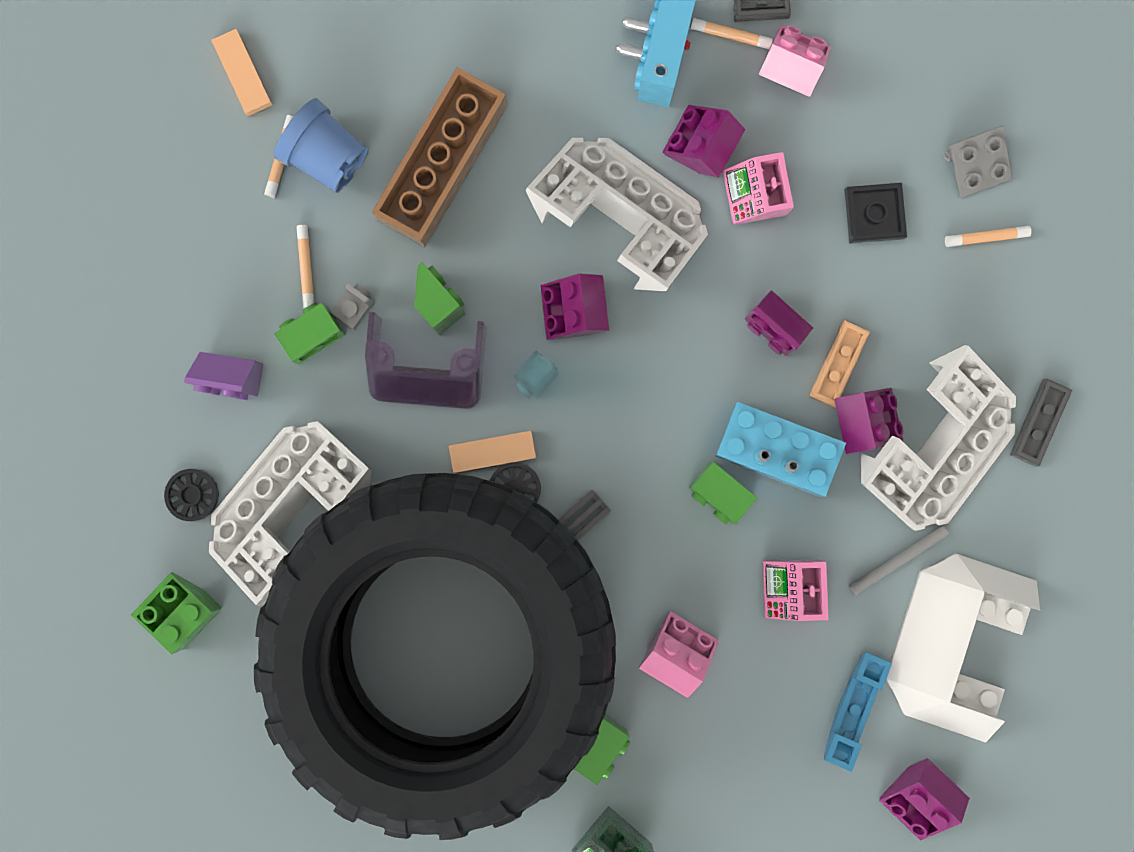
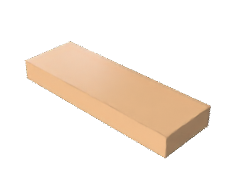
[211,29,273,116]
[808,320,870,408]
[449,431,536,473]

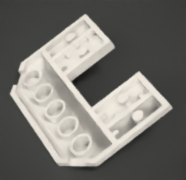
[526,138,708,291]
[861,345,1016,531]
[209,421,372,606]
[886,553,1040,742]

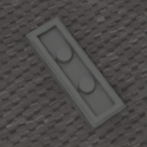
[1010,379,1072,467]

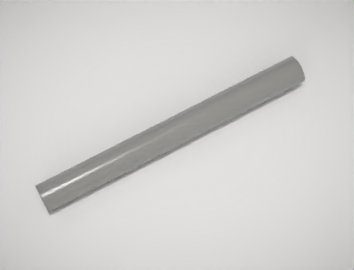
[849,525,949,596]

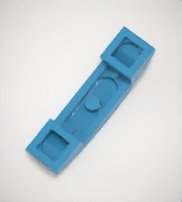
[824,652,892,772]

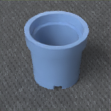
[274,98,369,193]

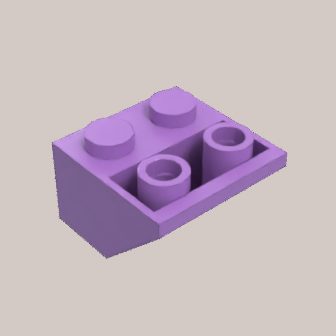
[184,352,263,400]

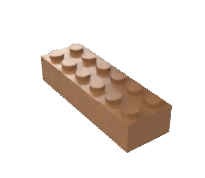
[372,67,508,247]

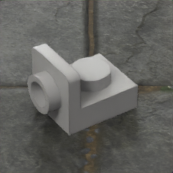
[330,283,374,330]

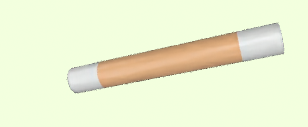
[690,18,773,50]
[264,115,294,198]
[297,225,314,309]
[945,226,1031,247]

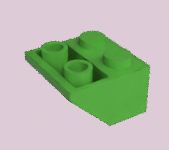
[414,262,465,335]
[131,572,222,654]

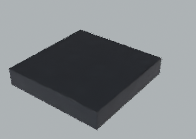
[844,182,907,244]

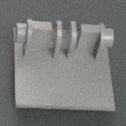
[944,126,1012,198]

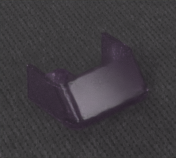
[365,312,487,409]

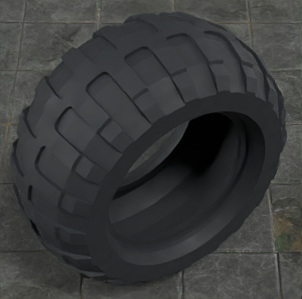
[254,473,616,840]

